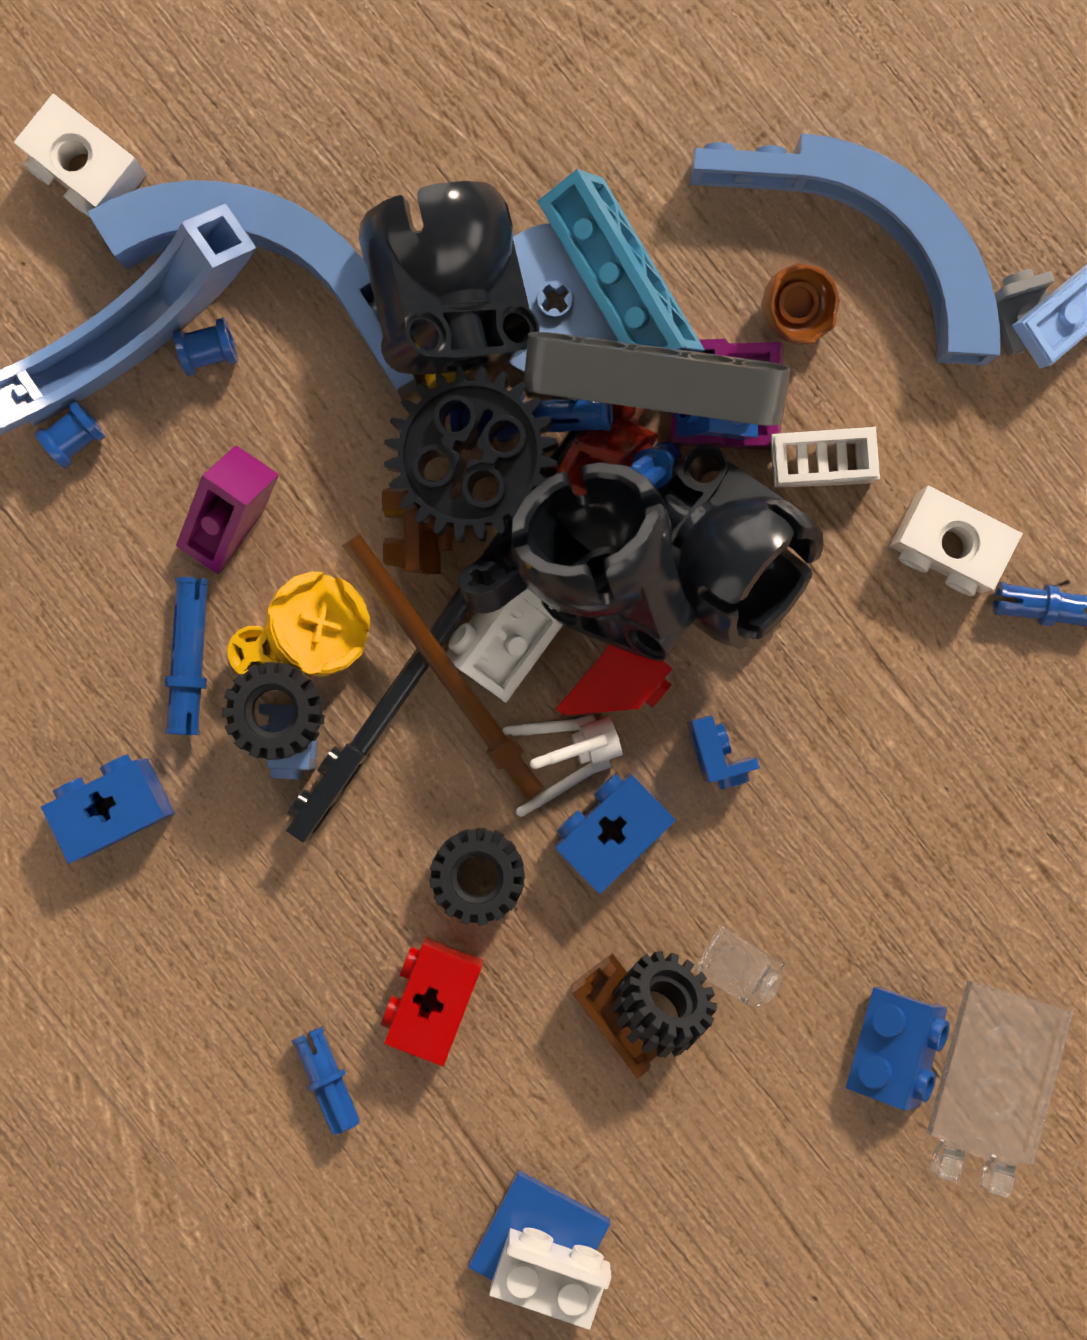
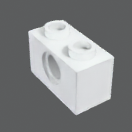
[14,94,147,217]
[889,485,1023,596]

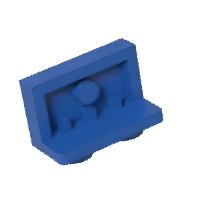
[846,987,950,1111]

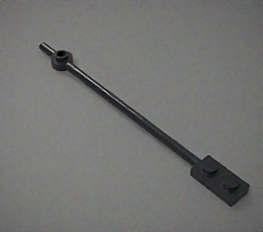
[286,404,615,843]

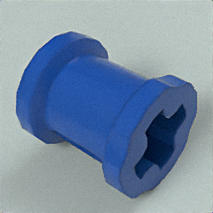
[173,317,238,376]
[34,400,106,469]

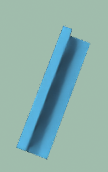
[537,169,705,353]

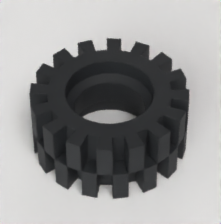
[222,662,325,760]
[429,827,525,926]
[612,951,717,1058]

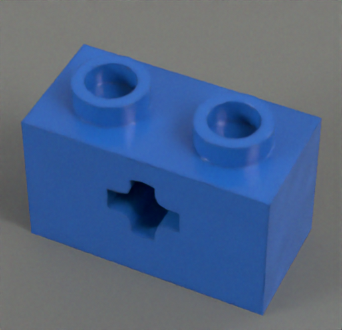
[41,754,175,864]
[555,773,676,894]

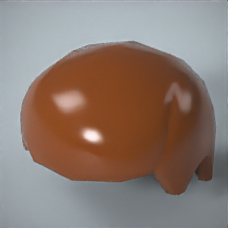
[761,263,840,345]

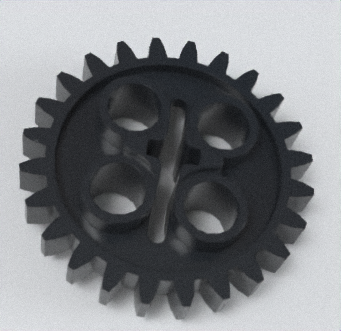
[384,366,559,542]

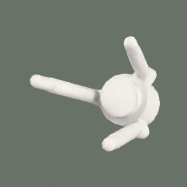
[503,713,622,817]

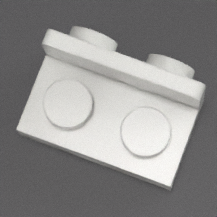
[446,589,563,703]
[489,1228,611,1330]

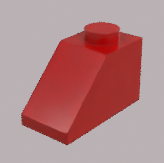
[556,645,672,716]

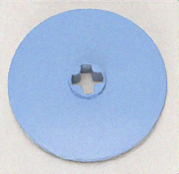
[505,223,619,373]

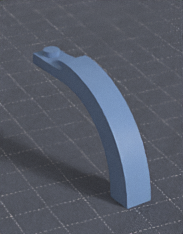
[690,133,1000,366]
[87,180,417,399]
[0,203,256,435]

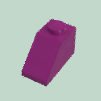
[176,445,279,574]

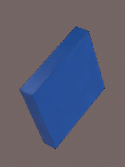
[468,1170,610,1280]

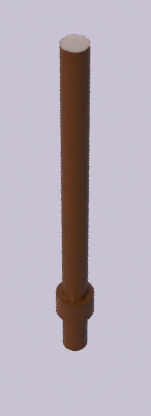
[342,534,543,799]

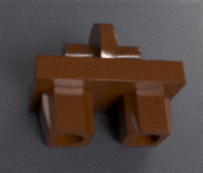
[382,480,454,575]

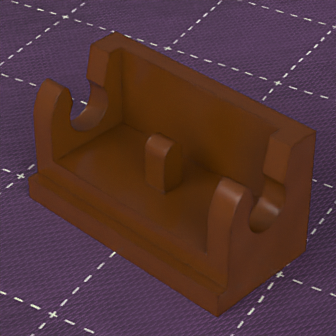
[572,953,657,1079]

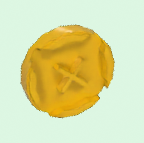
[265,571,370,677]

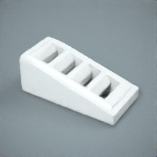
[770,427,880,488]

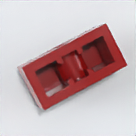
[380,937,484,1067]

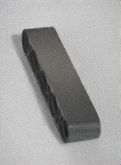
[524,332,790,425]

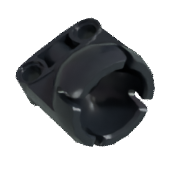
[359,181,539,374]
[657,445,824,649]
[511,462,696,661]

